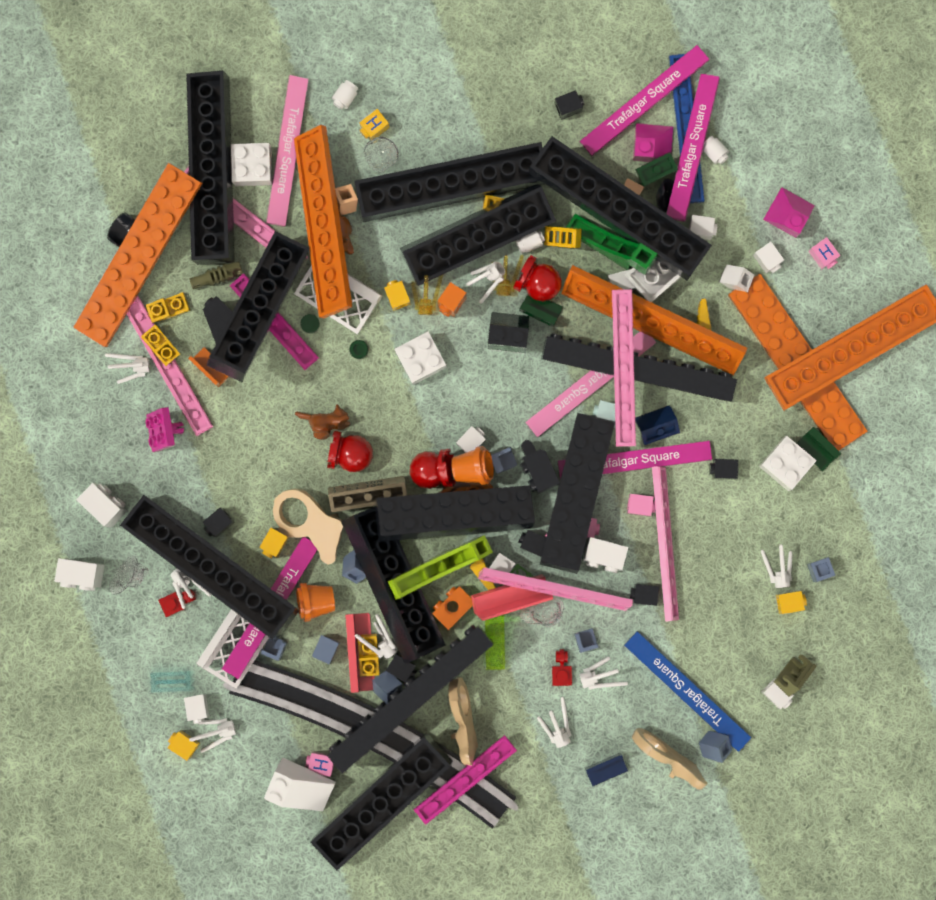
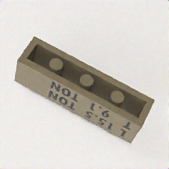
[328,476,407,512]

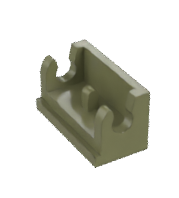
[774,654,817,697]

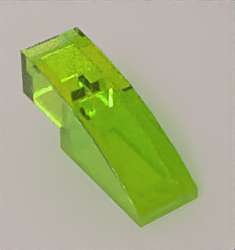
[485,615,505,670]

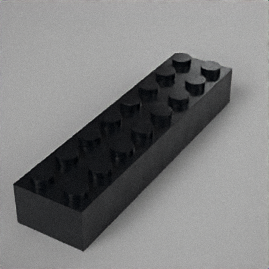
[400,184,556,286]
[207,231,310,382]
[539,413,615,574]
[375,485,535,542]
[342,507,446,664]
[310,732,453,871]

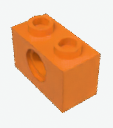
[438,282,467,317]
[432,586,473,630]

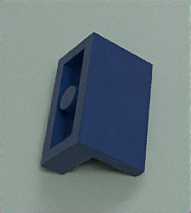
[635,405,680,446]
[585,753,628,786]

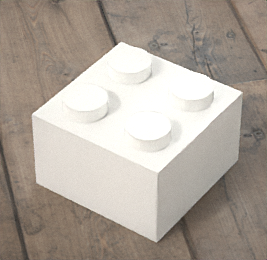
[231,143,272,186]
[394,332,447,385]
[759,436,816,491]
[76,483,127,528]
[582,537,628,573]
[54,558,105,591]

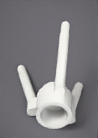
[466,261,505,303]
[105,353,150,384]
[761,544,793,588]
[171,569,211,609]
[355,614,398,659]
[579,657,628,690]
[537,697,572,748]
[189,718,236,753]

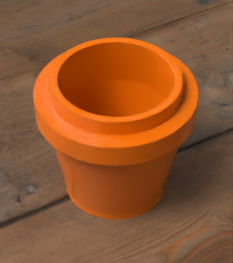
[452,446,494,485]
[296,583,335,622]

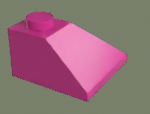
[633,123,673,162]
[763,187,815,238]

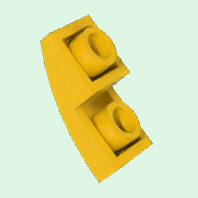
[146,292,190,323]
[141,324,180,366]
[358,634,379,677]

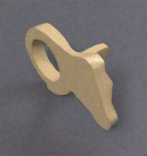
[273,488,344,565]
[449,677,478,765]
[632,728,708,790]

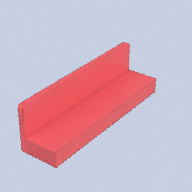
[471,574,553,621]
[345,613,374,693]

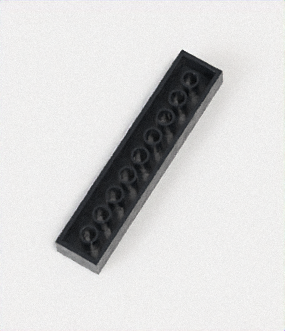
[186,70,235,265]
[529,136,712,281]
[355,142,545,222]
[541,333,737,402]
[120,495,299,642]
[327,625,494,774]

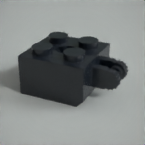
[520,440,560,495]

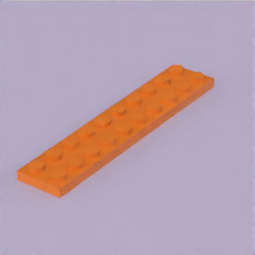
[294,125,352,318]
[73,163,202,347]
[561,265,748,376]
[728,274,868,451]
[764,284,936,411]

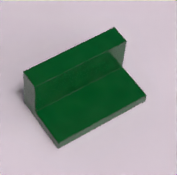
[635,152,678,186]
[519,294,563,327]
[796,427,842,472]

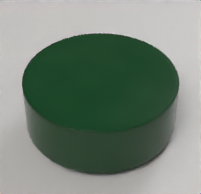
[300,314,320,334]
[349,340,369,359]

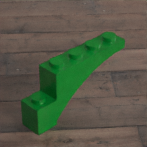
[566,214,657,275]

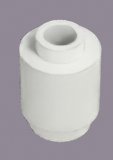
[332,80,358,110]
[703,136,729,164]
[515,231,545,254]

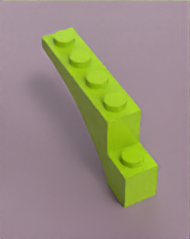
[388,535,493,599]

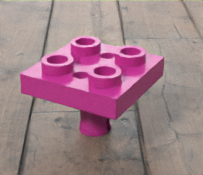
[145,407,184,452]

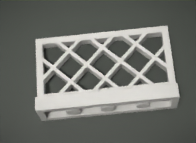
[294,265,383,334]
[196,610,269,689]

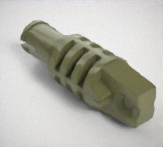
[189,262,243,290]

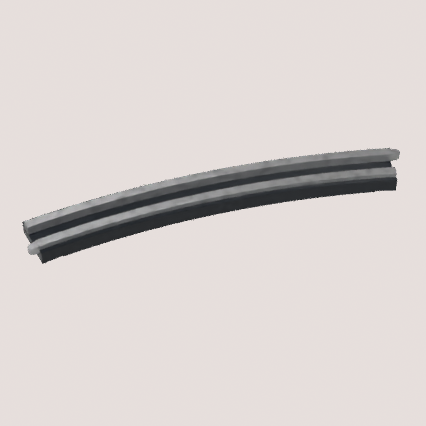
[223,660,518,829]

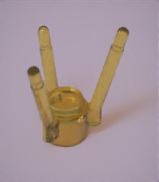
[491,255,524,296]
[411,275,443,315]

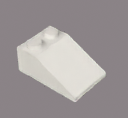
[624,260,681,302]
[264,757,336,811]

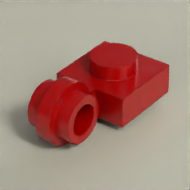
[158,589,196,617]
[552,649,572,686]

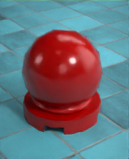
[513,255,562,302]
[327,431,373,472]
[409,449,456,489]

